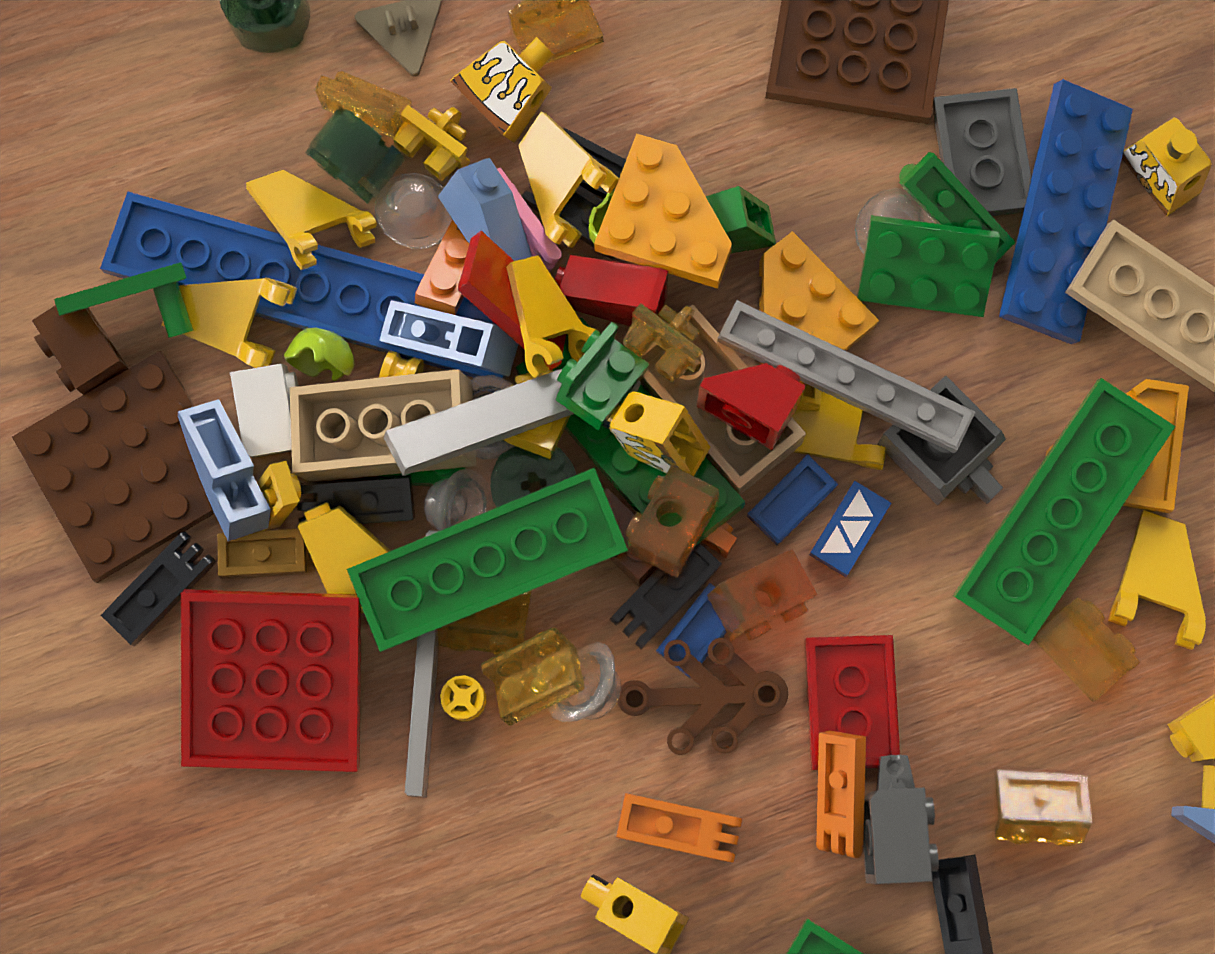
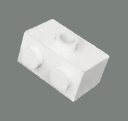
[230,364,298,458]

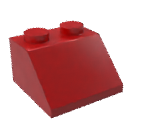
[697,363,806,450]

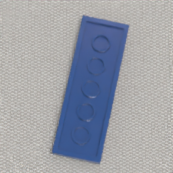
[999,79,1133,344]

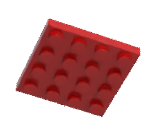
[181,589,361,772]

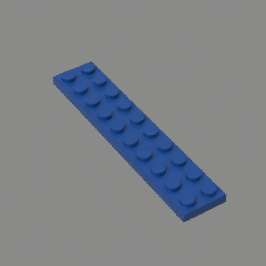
[100,191,506,386]

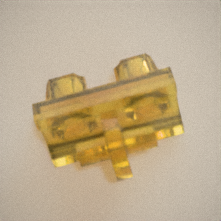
[623,303,703,383]

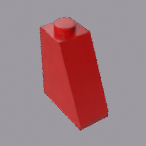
[554,255,668,334]

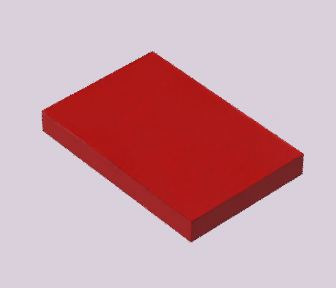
[458,231,566,371]
[805,635,900,770]

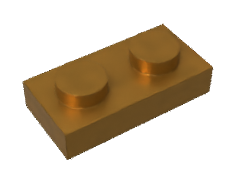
[217,529,307,579]

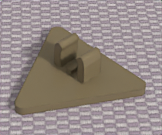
[355,0,443,76]

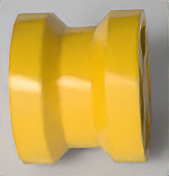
[379,350,424,378]
[440,675,487,722]

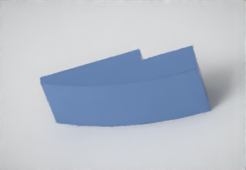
[178,399,271,541]

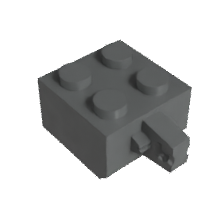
[877,375,1006,506]
[863,755,939,884]

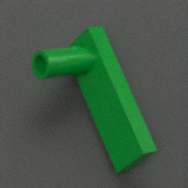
[899,152,1016,263]
[54,262,193,338]

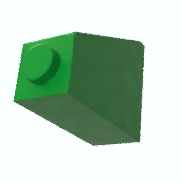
[706,186,776,253]

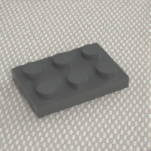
[932,88,1031,216]

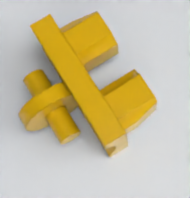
[393,105,471,181]

